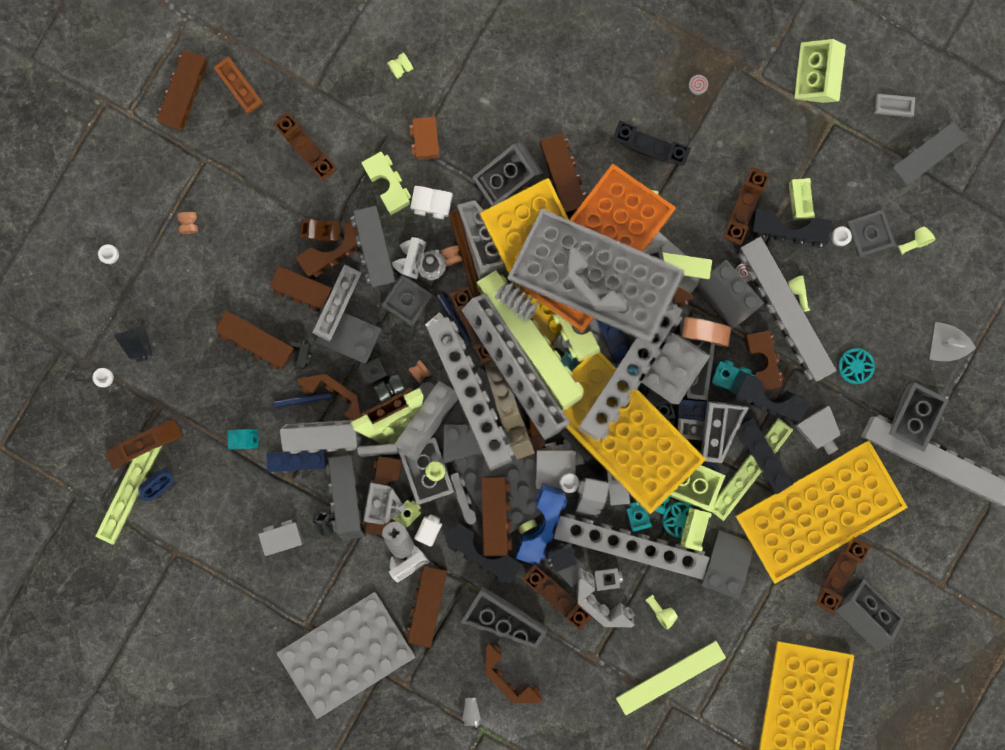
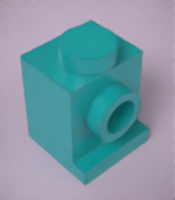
[625,502,652,532]

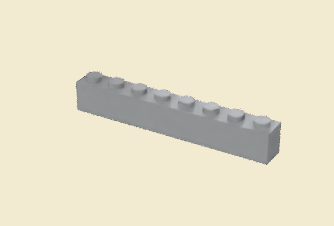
[738,237,837,382]
[861,415,1005,506]

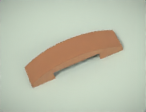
[682,317,731,348]

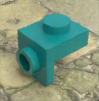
[227,429,259,449]

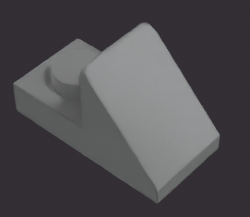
[678,419,704,441]

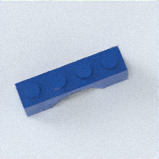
[515,483,567,565]

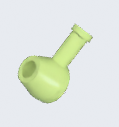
[898,227,935,254]
[788,276,810,312]
[645,595,678,629]

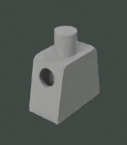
[794,406,840,455]

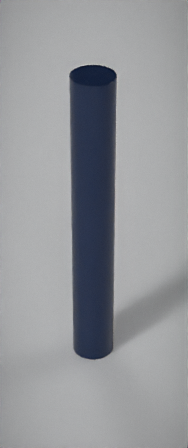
[437,293,472,345]
[274,391,332,408]

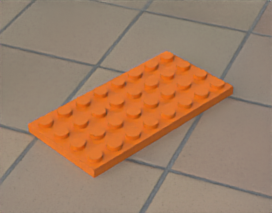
[519,164,676,333]

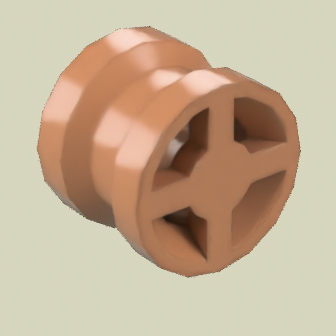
[440,246,463,266]
[408,360,432,384]

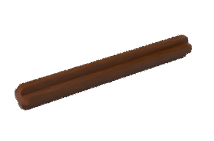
[449,211,481,298]

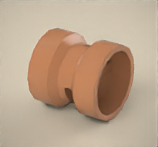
[177,212,198,234]

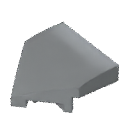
[363,483,407,525]

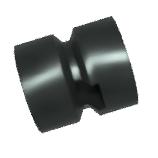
[373,371,406,402]

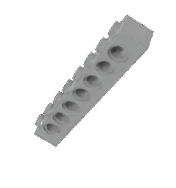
[461,293,570,440]
[578,304,683,442]
[426,317,514,471]
[553,513,709,580]

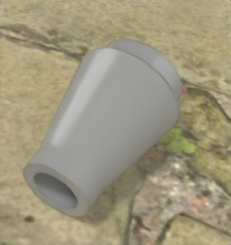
[462,698,481,726]

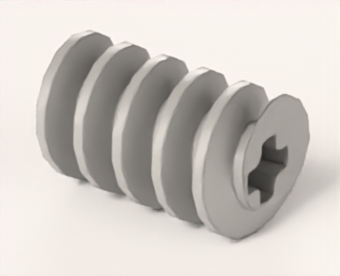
[495,282,539,323]
[382,522,414,559]

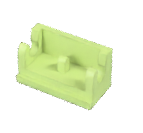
[789,178,815,220]
[680,507,712,551]

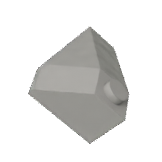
[457,201,506,280]

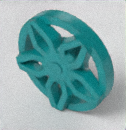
[838,348,875,384]
[662,502,693,538]

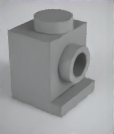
[593,567,623,591]

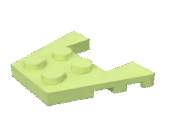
[351,388,423,445]

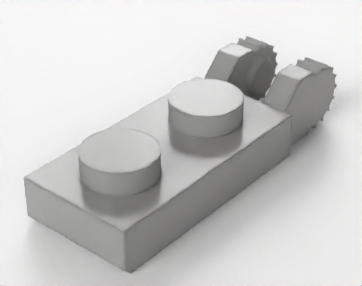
[449,472,477,525]

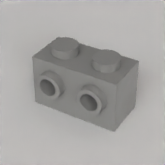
[258,519,305,556]

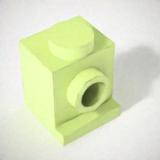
[393,500,421,528]

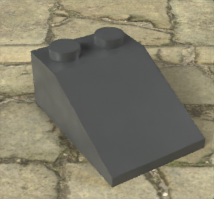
[472,143,544,206]
[315,313,383,364]
[889,382,949,452]
[699,530,754,599]

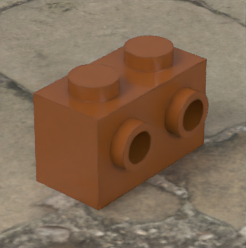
[409,117,440,160]

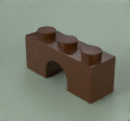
[744,330,784,391]

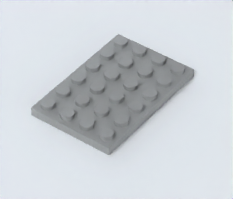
[276,591,416,719]

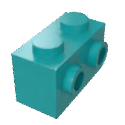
[710,360,756,393]

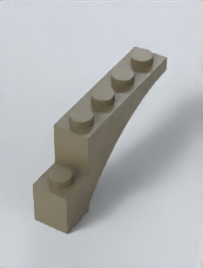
[484,359,535,459]

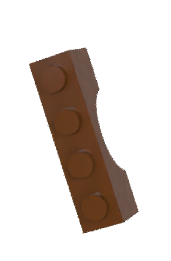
[295,221,357,279]
[363,456,403,535]

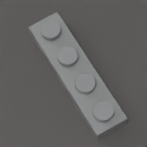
[312,264,361,341]

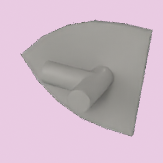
[929,322,976,361]

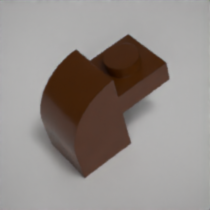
[299,219,340,243]

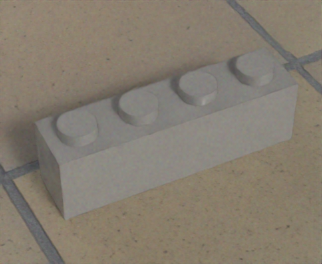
[395,381,458,461]
[280,420,362,454]

